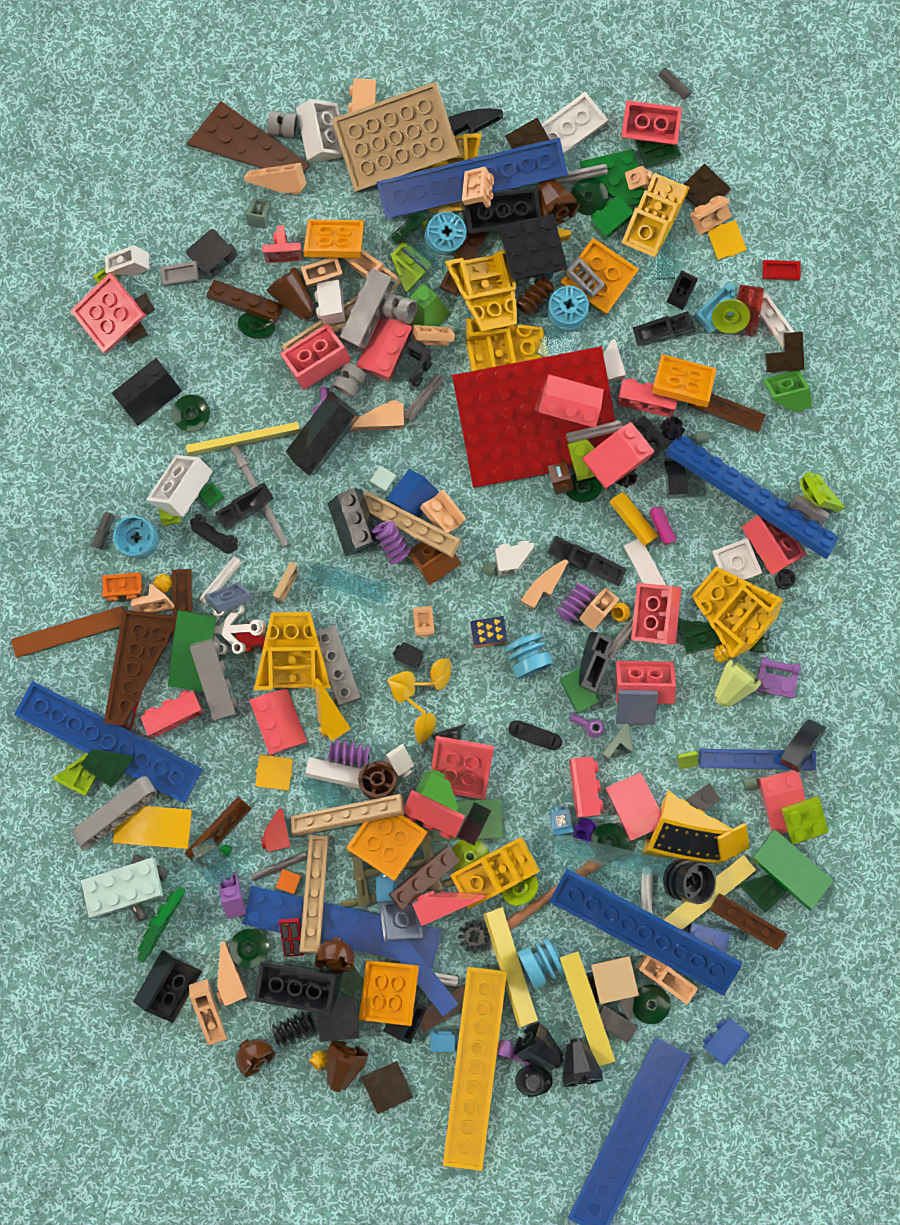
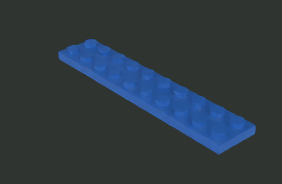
[377,138,568,219]
[665,436,839,559]
[14,681,203,804]
[549,869,743,996]
[242,886,441,968]
[568,1037,691,1225]

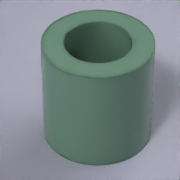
[695,431,709,443]
[481,561,496,576]
[742,776,758,791]

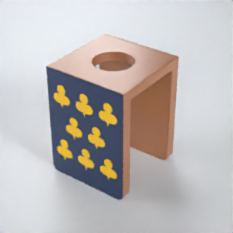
[470,616,508,648]

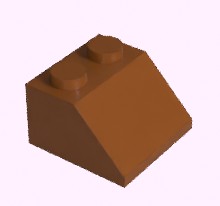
[408,542,461,585]

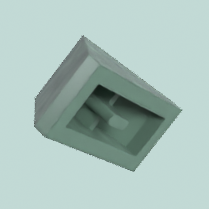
[246,198,272,228]

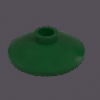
[571,178,608,215]
[237,313,275,339]
[172,395,210,432]
[566,474,603,503]
[590,823,629,862]
[229,929,269,969]
[632,984,670,1024]

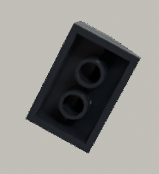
[112,358,182,426]
[327,488,379,556]
[133,950,202,1023]

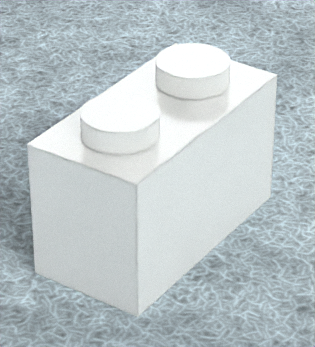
[315,279,346,325]

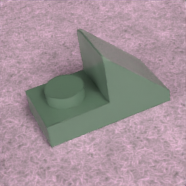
[601,723,633,759]

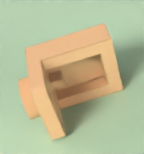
[625,166,653,190]
[413,606,435,637]

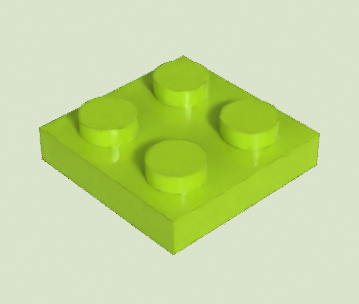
[781,796,829,845]

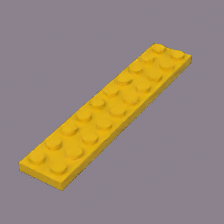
[443,966,507,1171]

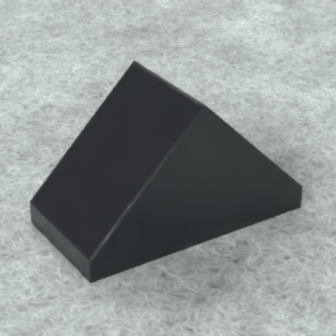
[666,270,698,310]

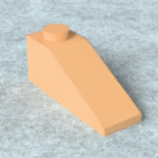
[244,163,306,194]
[349,400,404,431]
[216,942,248,1006]
[189,979,227,1045]

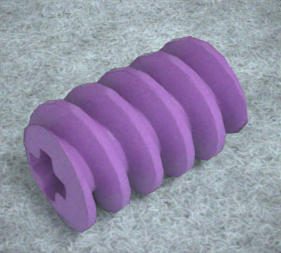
[372,521,410,564]
[556,583,597,625]
[328,738,370,769]

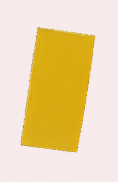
[622,173,689,257]
[113,806,192,849]
[450,836,540,910]

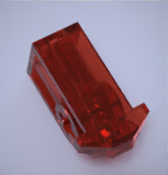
[737,284,765,338]

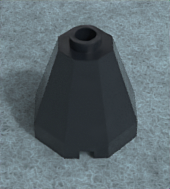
[513,1021,563,1070]
[562,1038,603,1087]

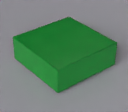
[199,482,224,509]

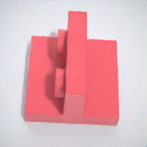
[262,225,303,263]

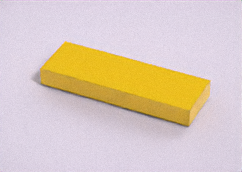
[609,491,658,546]

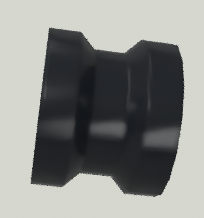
[775,569,796,590]

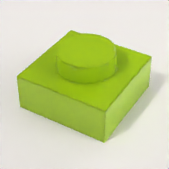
[158,508,181,527]

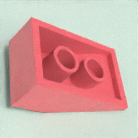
[582,422,654,489]
[757,770,805,834]
[606,772,662,841]
[412,890,485,926]

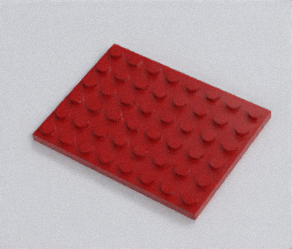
[452,346,615,488]

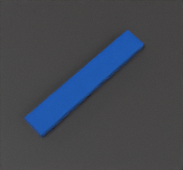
[699,748,816,770]
[370,914,459,1016]

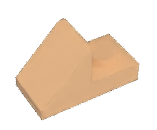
[131,584,174,613]

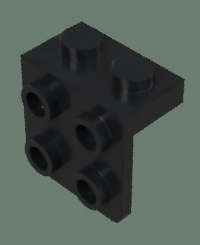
[186,229,237,279]
[407,339,432,391]

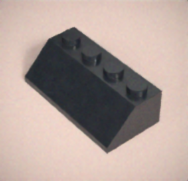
[461,188,541,234]
[286,392,361,476]
[254,960,342,1015]

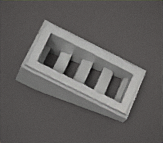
[564,258,605,298]

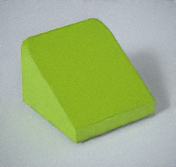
[676,751,698,770]

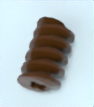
[516,275,555,316]

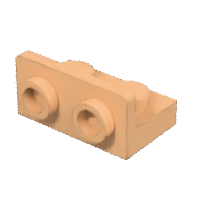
[462,167,494,208]
[689,196,732,235]
[412,325,455,346]
[420,490,466,533]

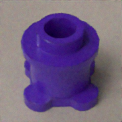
[573,818,596,844]

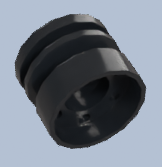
[663,859,716,904]

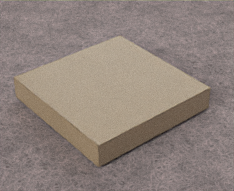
[273,561,300,604]
[591,956,639,1004]

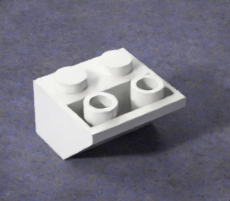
[495,541,534,577]

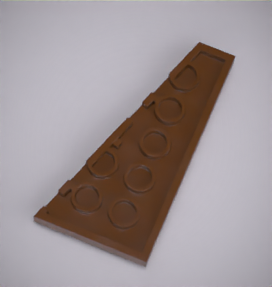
[187,101,310,173]
[104,610,177,727]

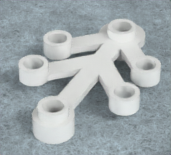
[213,604,266,655]

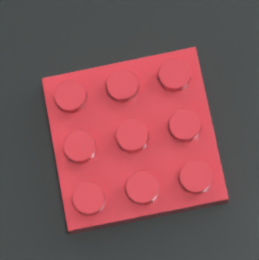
[71,273,146,354]
[431,736,494,800]

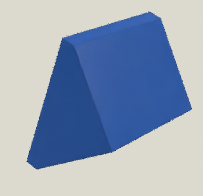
[386,469,439,518]

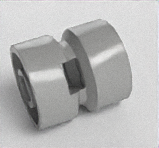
[268,110,297,138]
[382,293,417,324]
[333,363,367,398]

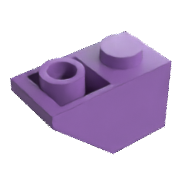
[217,871,246,919]

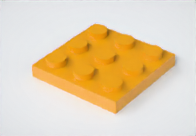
[304,219,364,259]
[560,238,639,315]
[652,354,716,408]
[346,815,428,882]
[359,960,419,1026]

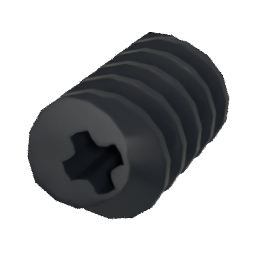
[272,1011,316,1048]

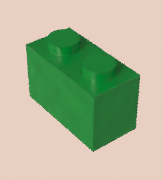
[590,196,634,241]
[560,668,600,714]

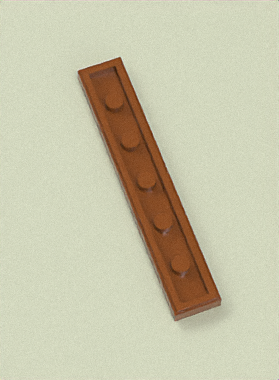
[11,606,123,658]

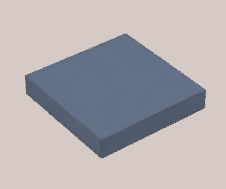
[204,583,254,613]
[616,690,658,725]
[379,900,423,941]

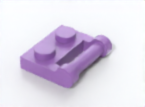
[755,657,800,699]

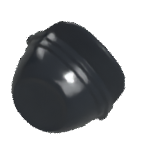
[431,724,466,741]
[515,1064,553,1098]

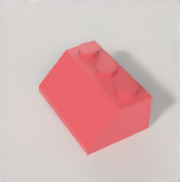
[621,100,682,145]
[356,318,413,383]
[280,324,351,391]
[538,374,604,428]
[616,378,677,418]
[742,515,807,575]
[631,583,682,645]
[615,661,676,704]
[249,688,307,756]
[141,690,205,738]
[569,757,603,818]
[403,790,465,840]

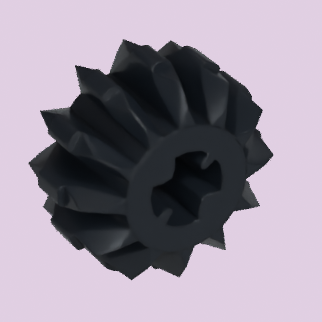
[458,920,490,954]

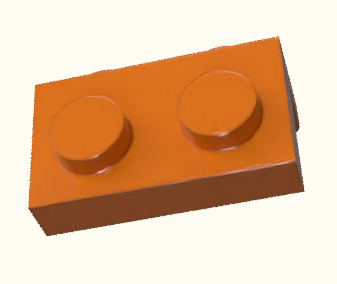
[102,572,143,602]

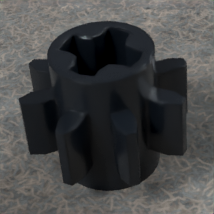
[660,416,685,440]
[615,469,638,488]

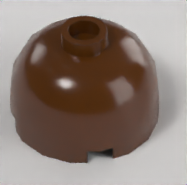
[358,761,397,800]
[315,937,355,972]
[235,1039,276,1078]

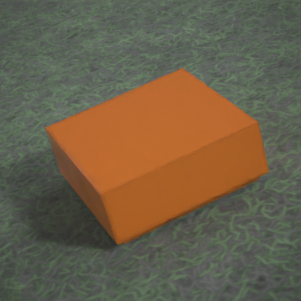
[276,869,301,894]

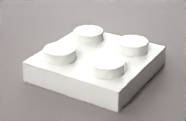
[712,538,762,580]

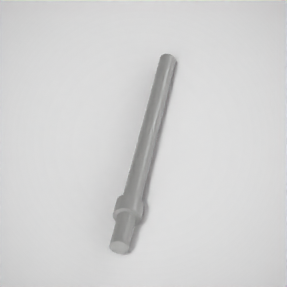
[230,445,290,548]

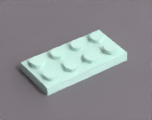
[81,858,163,919]

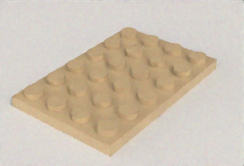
[332,82,460,192]

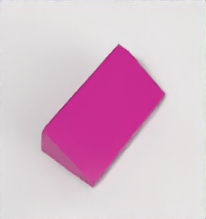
[649,507,677,546]

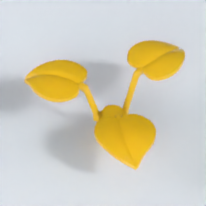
[387,658,451,745]

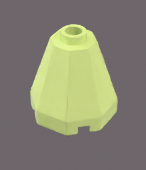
[714,658,761,707]

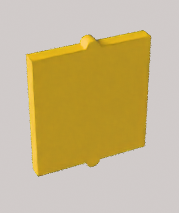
[707,220,747,260]
[255,755,293,791]
[717,823,750,862]

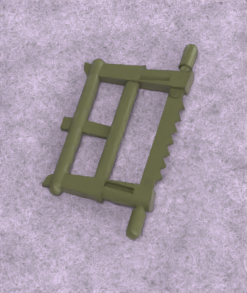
[340,830,455,908]

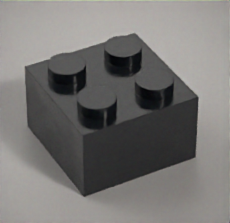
[317,997,360,1042]

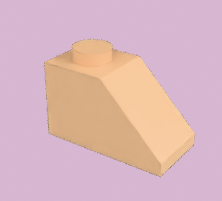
[579,587,620,631]

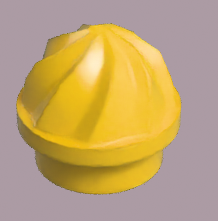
[153,574,172,593]
[611,603,630,622]
[713,644,731,663]
[309,1050,327,1071]

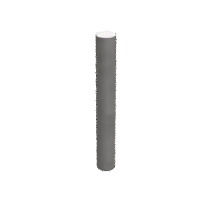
[250,851,307,882]

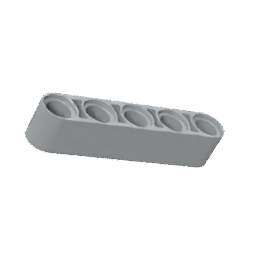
[72,776,157,850]

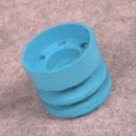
[424,212,466,255]
[548,286,589,332]
[113,516,159,559]
[504,633,553,679]
[517,937,565,989]

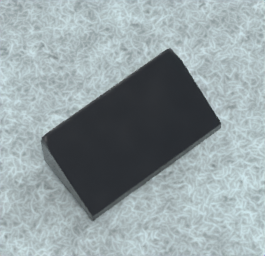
[457,802,492,846]

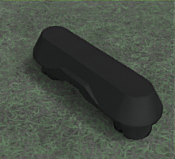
[190,514,238,554]
[508,720,562,751]

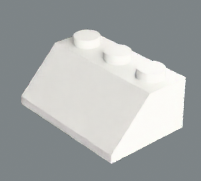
[296,99,344,162]
[146,455,213,517]

